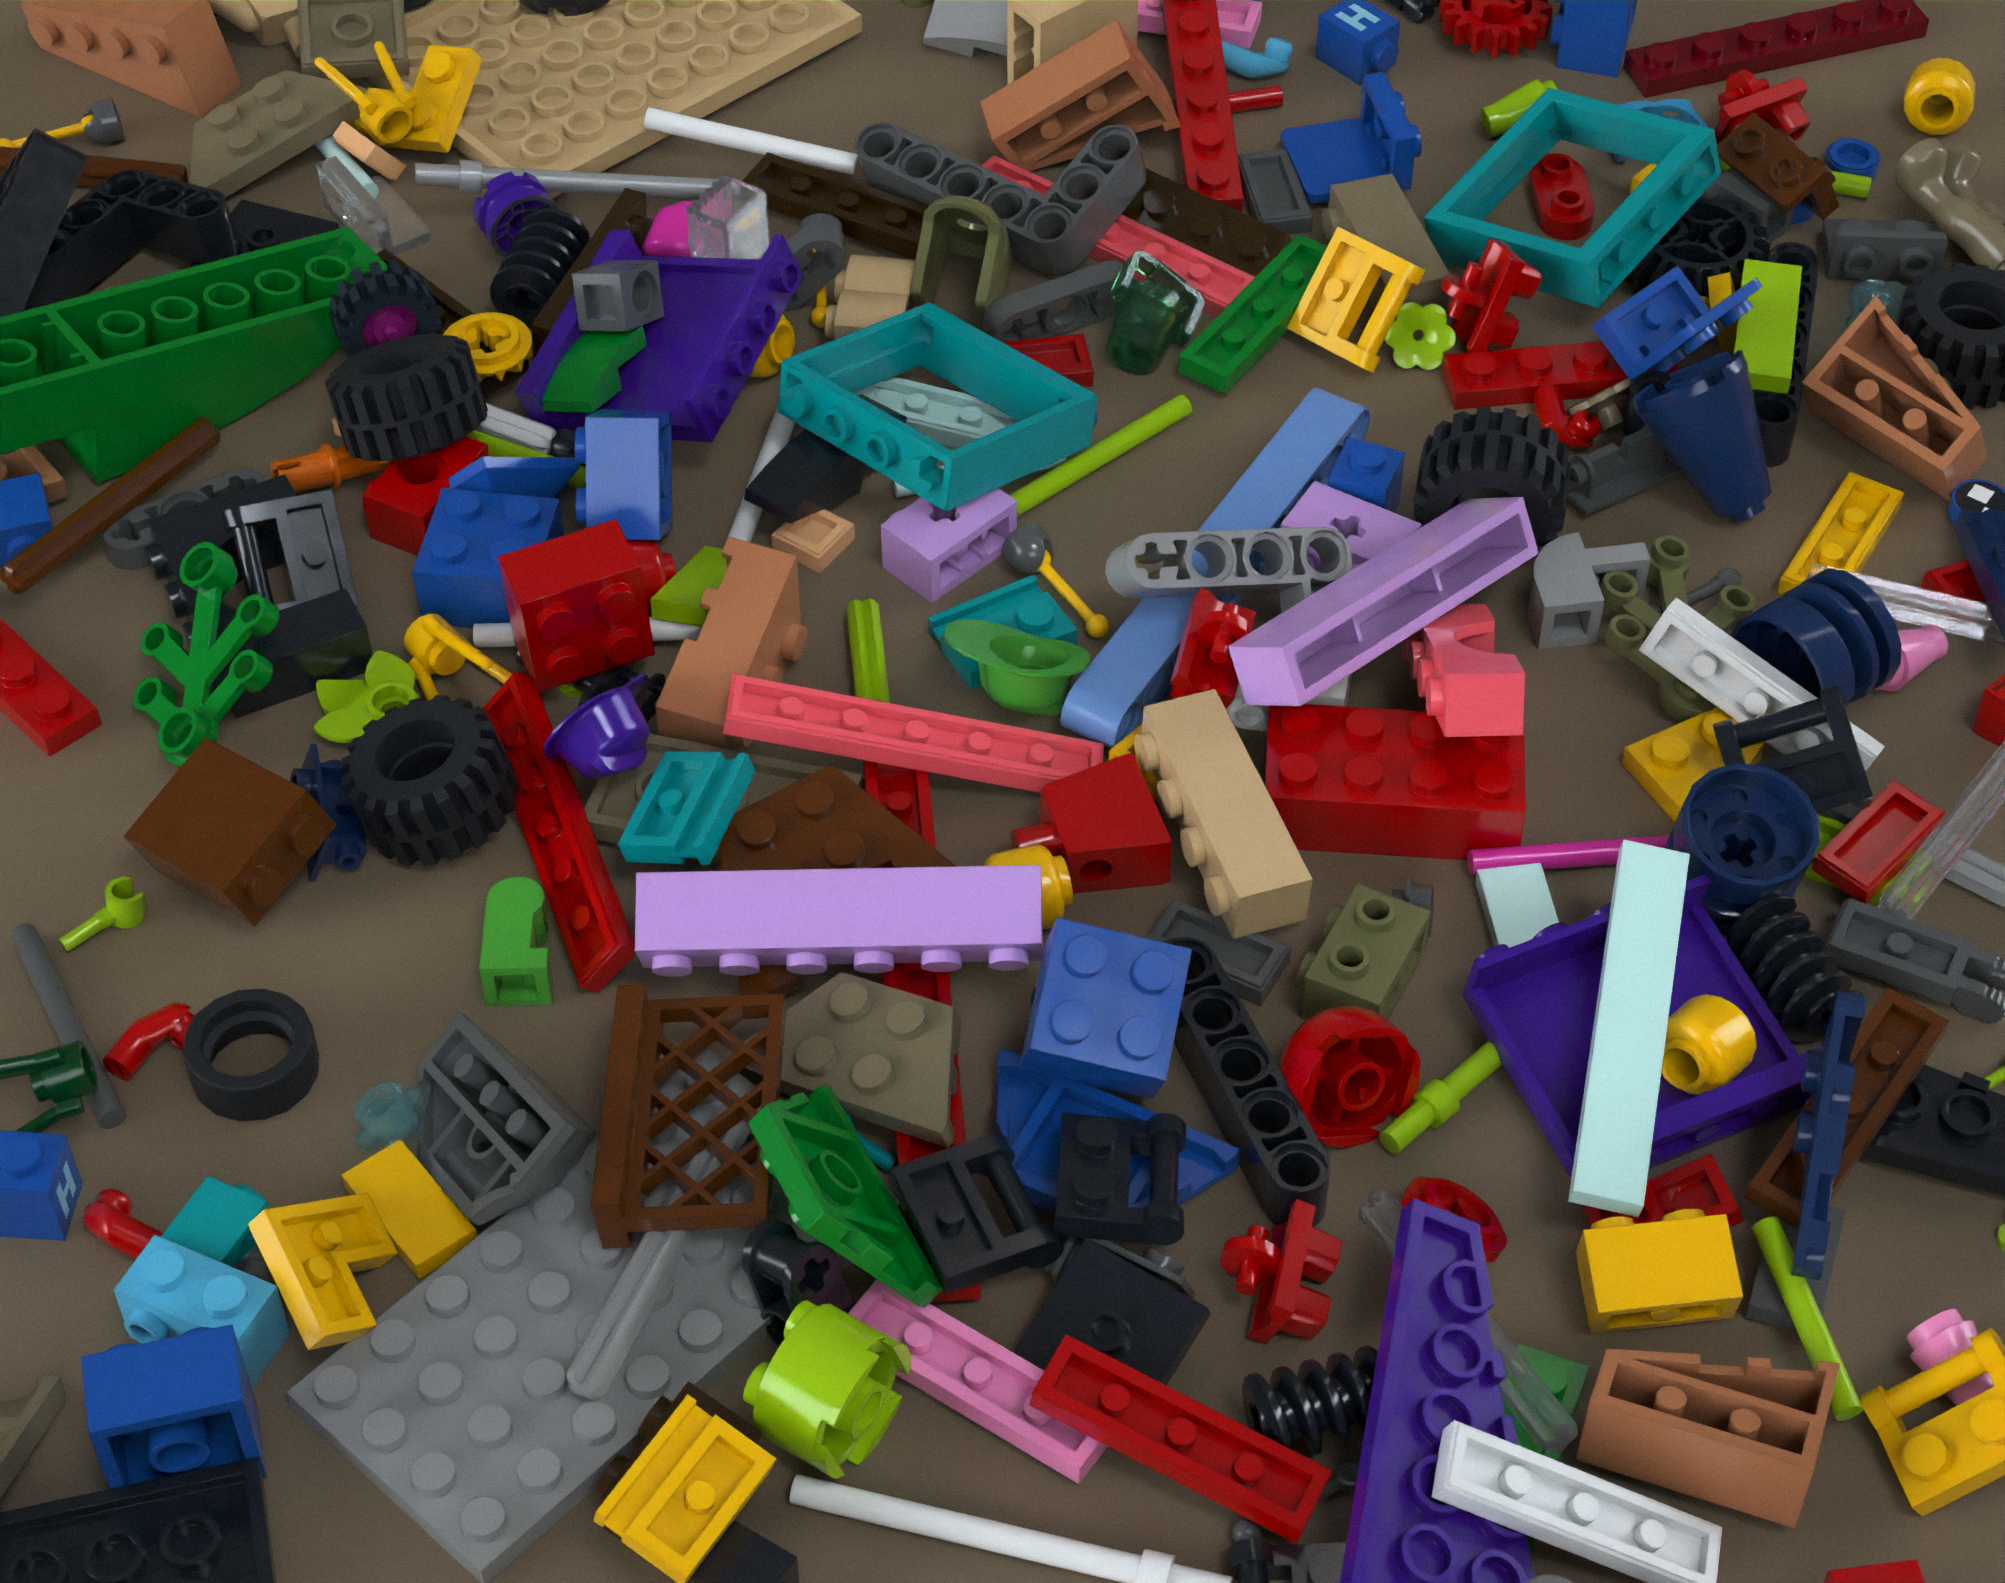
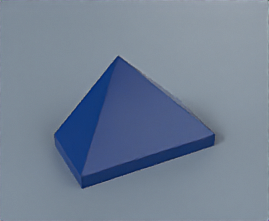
[448,456,579,498]

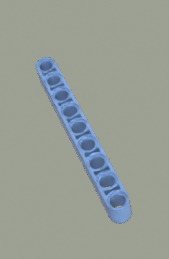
[1060,387,1371,749]

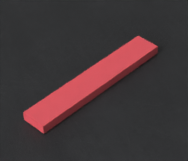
[981,155,1255,318]
[722,674,1104,793]

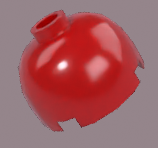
[1280,1006,1421,1148]

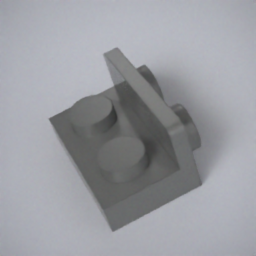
[1820,218,1948,281]

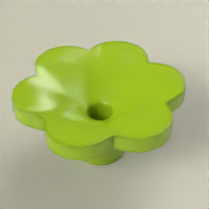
[1384,302,1456,370]

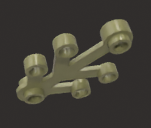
[1600,535,1756,722]

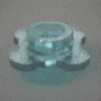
[1846,279,1905,328]
[354,1082,425,1150]

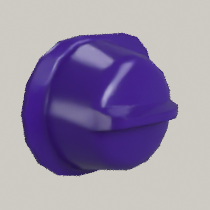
[543,673,650,780]

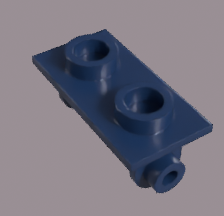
[289,744,367,881]

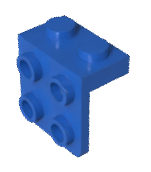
[1280,72,1422,203]
[1591,265,1763,382]

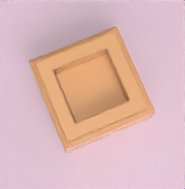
[332,121,406,181]
[771,509,855,573]

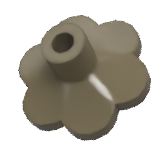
[1566,378,1631,430]

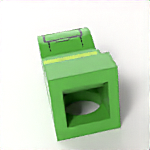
[479,876,554,1006]

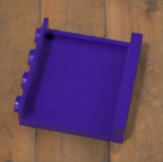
[515,230,803,442]
[1462,874,1820,1178]

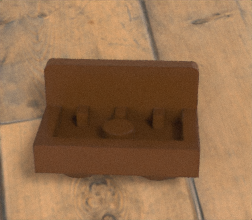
[1717,112,1839,220]

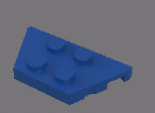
[996,1048,1240,1214]

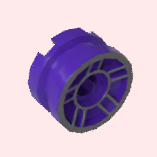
[473,171,559,257]

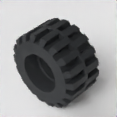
[1896,263,2005,409]
[325,334,488,461]
[1413,407,1571,560]
[340,695,519,866]

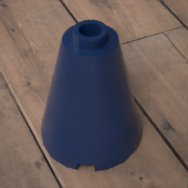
[1632,350,1772,522]

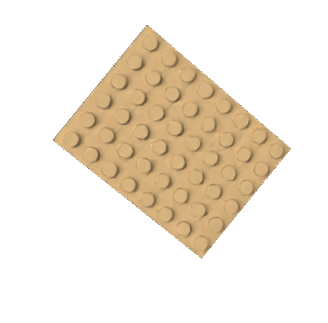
[367,0,862,199]

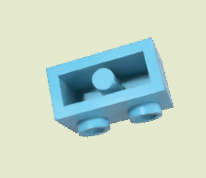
[113,1235,290,1387]

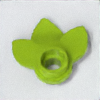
[314,650,420,743]

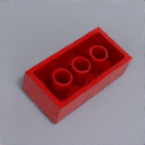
[1263,704,1526,860]

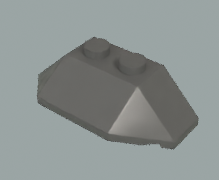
[417,1012,597,1226]

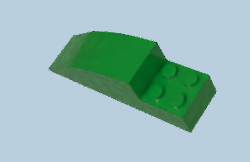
[0,227,387,484]

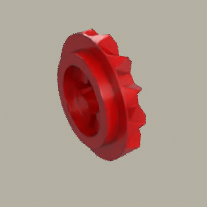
[1401,1177,1507,1262]

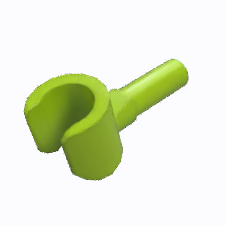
[58,876,146,953]

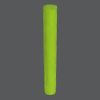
[1752,1216,1863,1421]

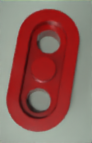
[1528,153,1595,240]

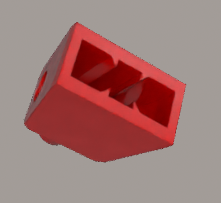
[1011,753,1172,894]

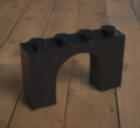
[144,474,373,719]

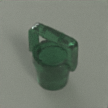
[1106,250,1205,375]

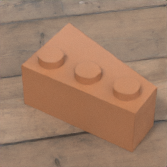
[1576,1348,1840,1529]

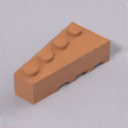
[20,0,242,118]

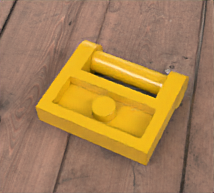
[1287,227,1426,373]
[1860,1327,2005,1517]

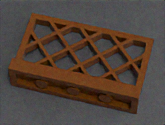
[590,984,786,1249]

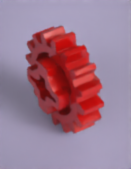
[1438,0,1553,57]

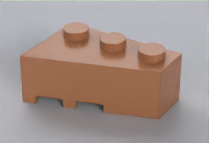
[980,19,1181,171]
[1802,296,1987,501]
[655,536,807,750]

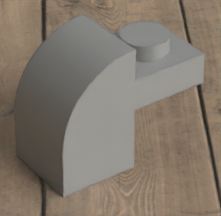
[1527,532,1651,650]

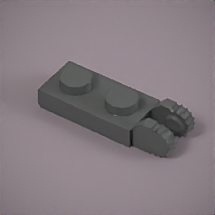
[1824,898,2005,1024]

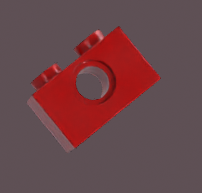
[362,436,489,556]

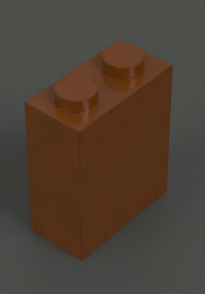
[123,737,337,926]

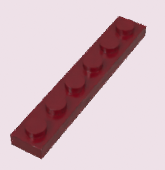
[1623,0,1929,98]

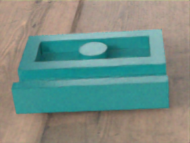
[928,574,1078,690]
[618,751,755,865]

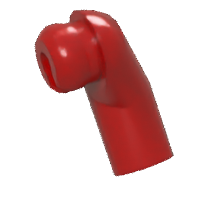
[84,1189,164,1260]

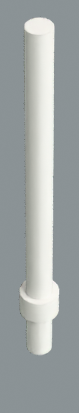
[789,1474,1233,1583]

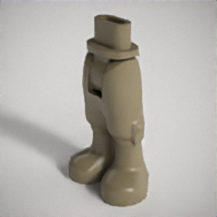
[1894,137,2005,271]

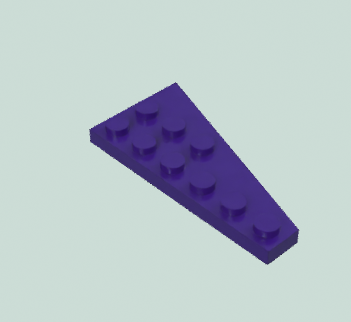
[1340,1198,1534,1583]

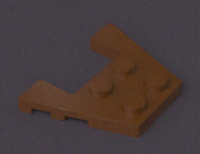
[719,764,956,997]

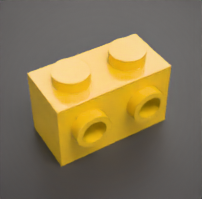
[1575,1209,1743,1334]

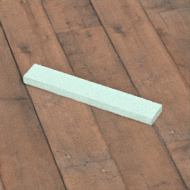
[1568,839,1690,1217]

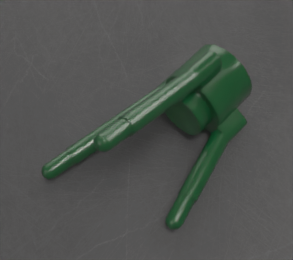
[0,1040,98,1133]

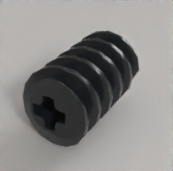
[490,208,590,330]
[1727,895,1867,1043]
[1242,1345,1378,1456]

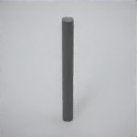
[10,923,126,1129]

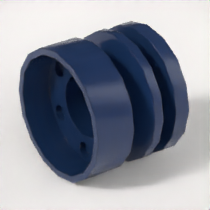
[1731,569,1901,708]
[1665,763,1820,935]

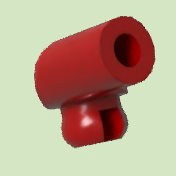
[1533,385,1601,450]
[102,1002,195,1080]

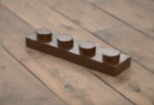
[1745,987,1949,1228]

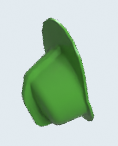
[944,619,1090,716]

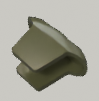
[910,195,1014,319]

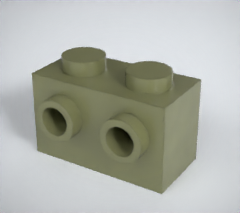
[1295,883,1431,1020]

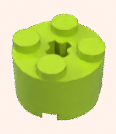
[743,1300,911,1479]

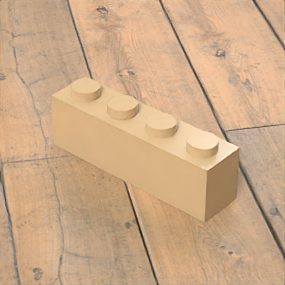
[1134,689,1313,939]

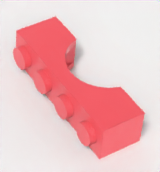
[1401,604,1525,737]

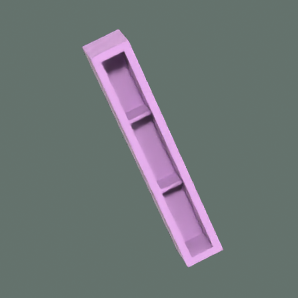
[1228,497,1539,706]
[635,865,1043,977]

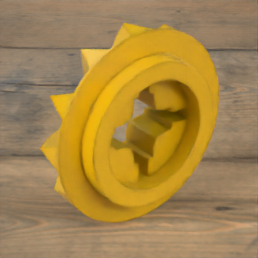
[443,312,532,382]

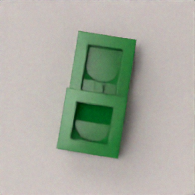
[541,325,647,413]

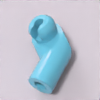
[1222,37,1293,79]

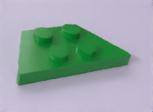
[748,1085,943,1308]

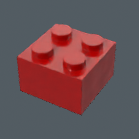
[497,519,655,693]

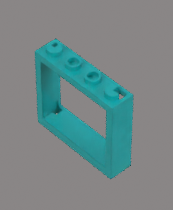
[1424,88,1721,308]
[778,302,1098,511]

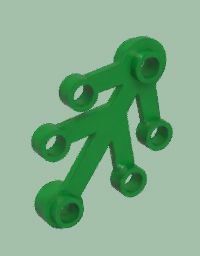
[133,542,279,768]

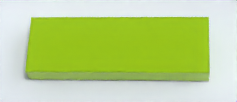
[1733,259,1802,394]

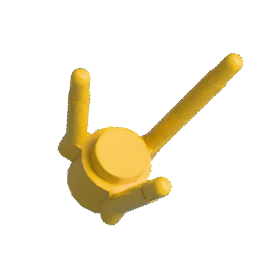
[314,41,416,147]
[404,613,512,701]

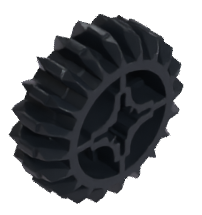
[1624,195,1771,298]

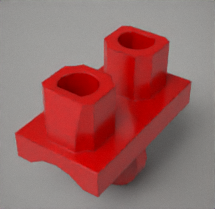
[1712,70,1811,144]
[1440,238,1542,352]
[1170,587,1256,709]
[1220,1199,1343,1345]

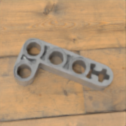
[1105,527,1353,613]

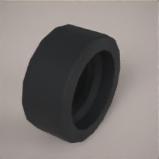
[183,989,319,1121]

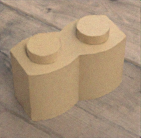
[825,254,916,340]

